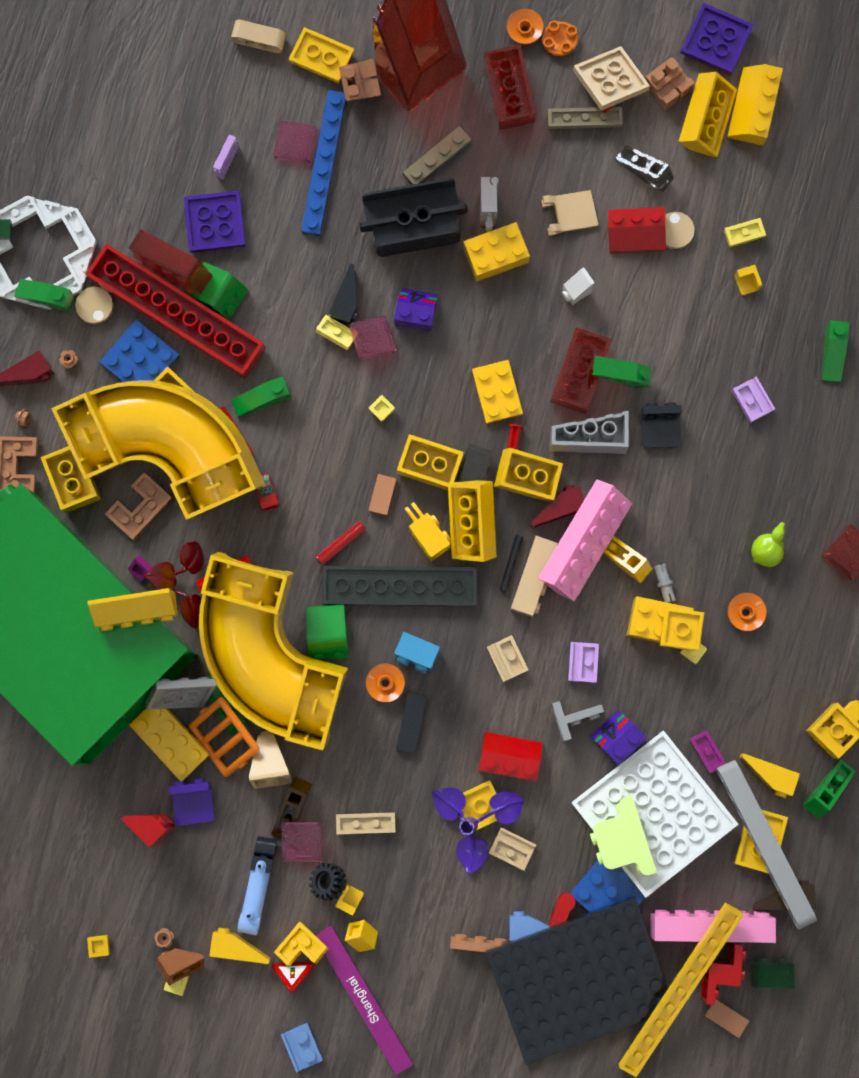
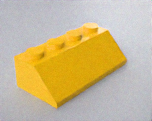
[727,64,783,146]
[679,72,737,157]
[448,480,497,562]
[88,588,178,631]

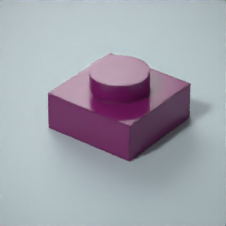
[128,555,152,582]

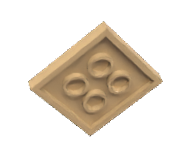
[573,46,650,111]

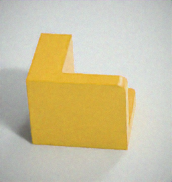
[734,265,762,296]
[335,884,364,916]
[345,920,378,952]

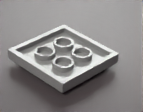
[145,677,216,710]

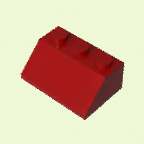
[608,207,666,253]
[478,732,542,781]
[121,814,175,847]

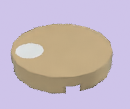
[666,212,695,249]
[75,286,114,325]

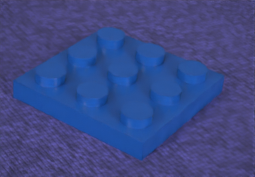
[100,319,180,382]
[570,860,645,912]

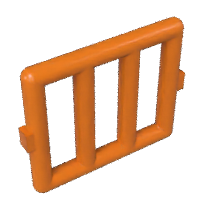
[188,697,260,777]

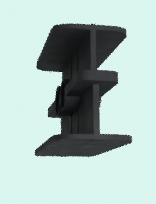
[359,178,468,257]

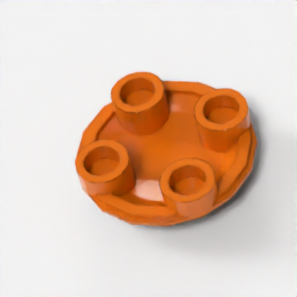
[542,21,578,56]

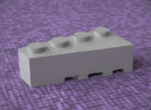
[550,411,629,454]

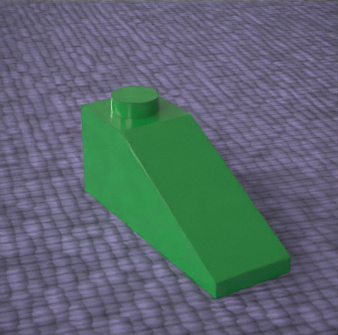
[14,279,74,313]
[821,320,849,383]
[593,356,651,388]
[231,376,291,418]
[803,759,856,819]

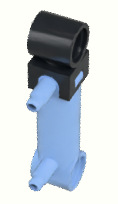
[237,836,278,936]

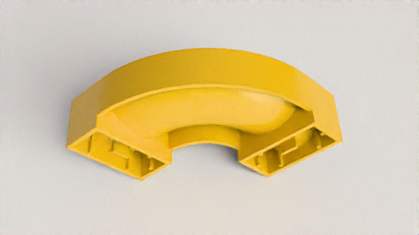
[51,380,265,520]
[199,552,348,751]

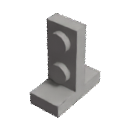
[551,701,604,741]

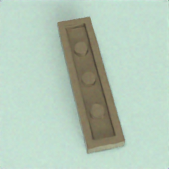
[547,107,623,129]
[403,126,471,185]

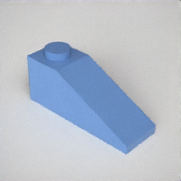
[509,911,551,941]

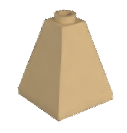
[249,731,293,789]

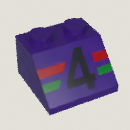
[394,288,438,331]
[590,710,647,765]

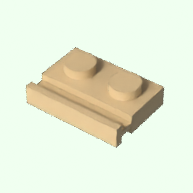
[486,635,528,682]
[489,827,536,871]

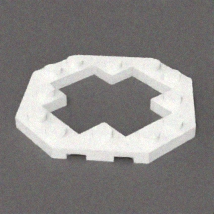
[0,196,97,310]

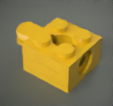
[404,502,451,562]
[806,700,859,759]

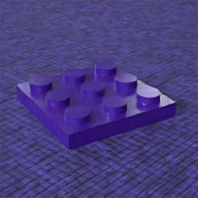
[680,3,754,75]
[184,190,246,253]

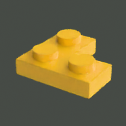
[274,922,329,966]

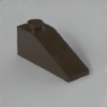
[271,776,313,842]
[753,880,816,910]

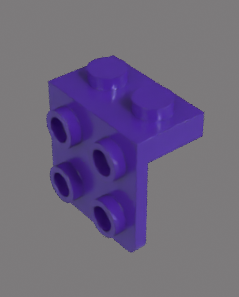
[169,778,215,825]

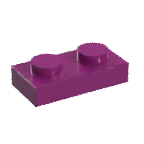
[689,730,726,774]

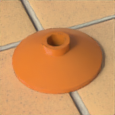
[507,9,544,45]
[728,593,767,631]
[366,663,405,702]

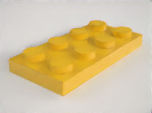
[129,709,210,781]

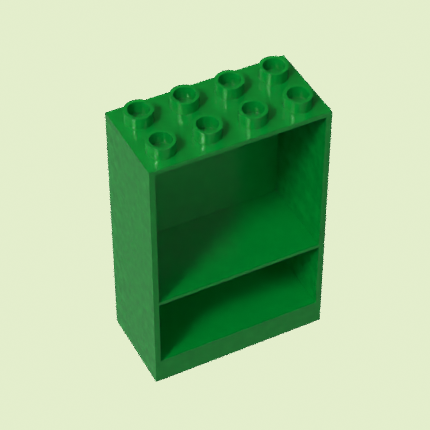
[0,483,198,766]

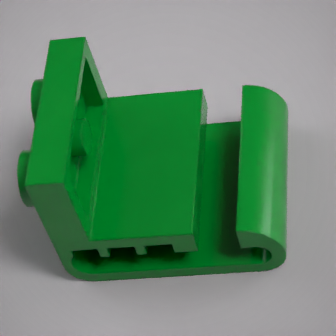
[184,262,249,321]
[306,604,349,661]

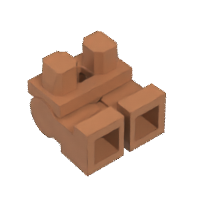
[645,57,695,111]
[339,59,381,102]

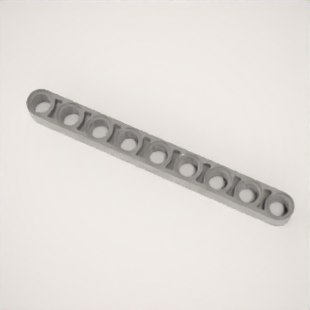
[716,760,817,930]

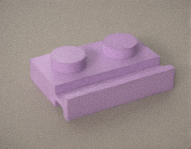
[213,135,239,179]
[731,376,775,423]
[568,642,599,683]

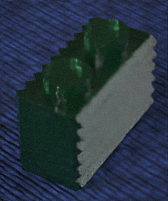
[751,957,795,988]

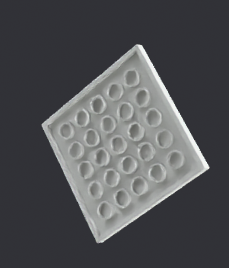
[571,731,738,898]

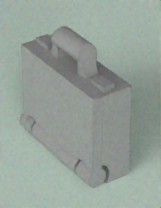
[480,177,499,232]

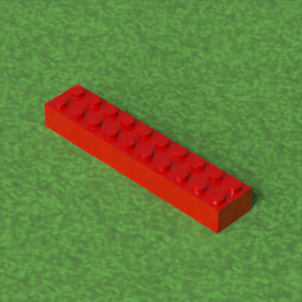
[85,243,266,379]

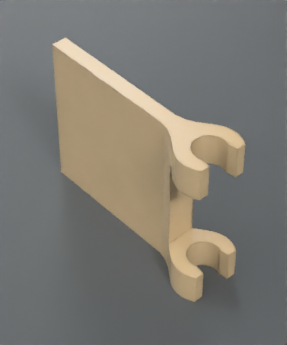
[541,190,599,236]

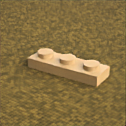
[336,812,396,834]

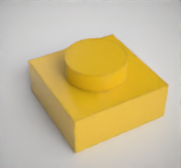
[87,935,110,958]

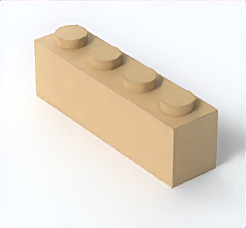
[510,536,558,617]

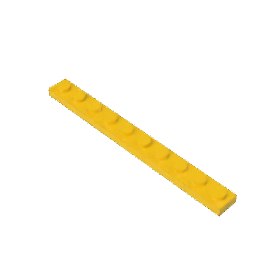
[618,902,744,1077]

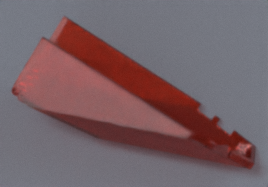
[372,0,467,111]

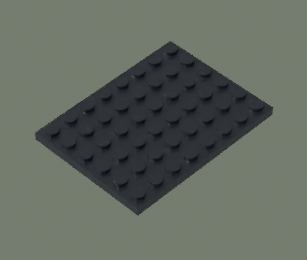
[485,896,668,1064]

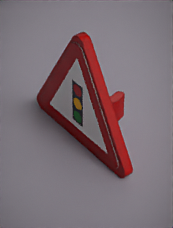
[271,961,315,993]

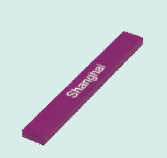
[316,925,413,1075]

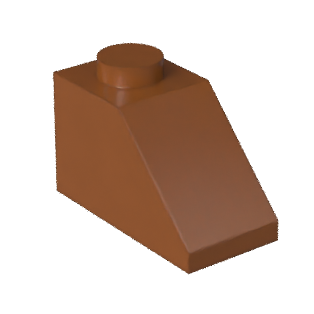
[157,948,204,986]

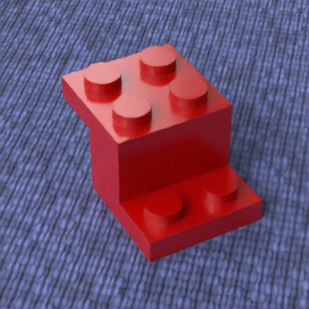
[700,942,746,1005]

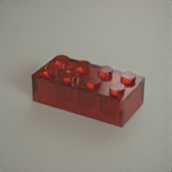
[483,45,536,130]
[128,229,213,295]
[550,327,612,414]

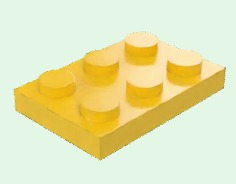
[289,27,355,84]
[472,360,523,424]
[734,810,788,873]

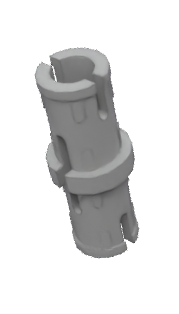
[654,563,676,603]

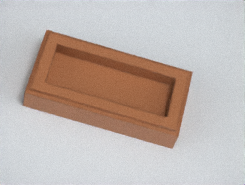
[368,474,397,516]
[704,1000,749,1038]

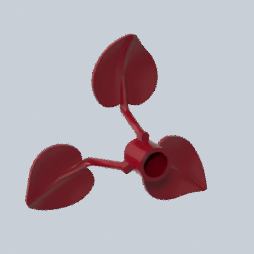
[144,540,204,628]

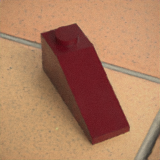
[0,350,55,386]
[530,485,584,529]

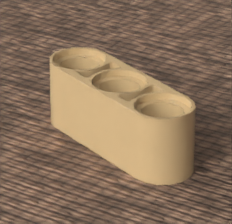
[230,20,287,53]

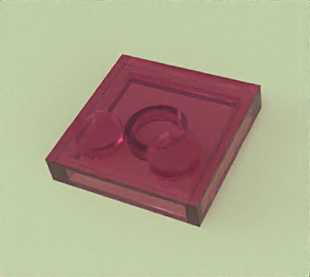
[274,120,317,163]
[349,316,396,360]
[282,822,322,862]

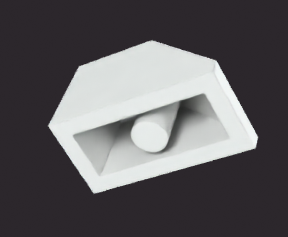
[562,268,594,305]

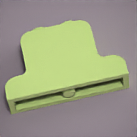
[590,795,657,876]

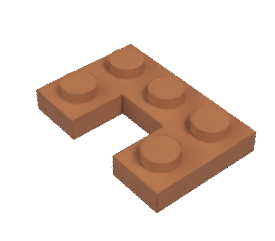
[0,437,38,493]
[105,473,173,541]

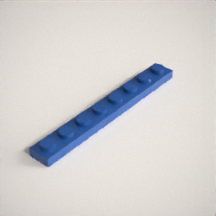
[301,90,346,236]

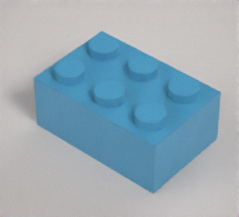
[394,632,440,674]

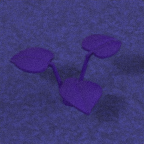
[432,787,524,874]

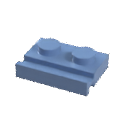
[281,1022,323,1072]

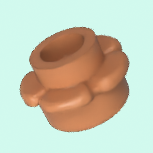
[59,350,78,368]
[15,409,32,427]
[154,928,174,948]

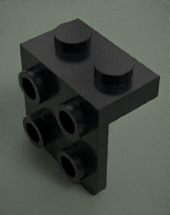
[641,402,682,448]

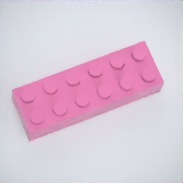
[538,480,633,601]
[650,909,776,943]

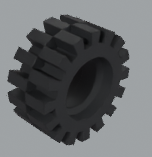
[309,863,347,901]

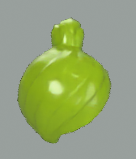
[751,522,785,567]

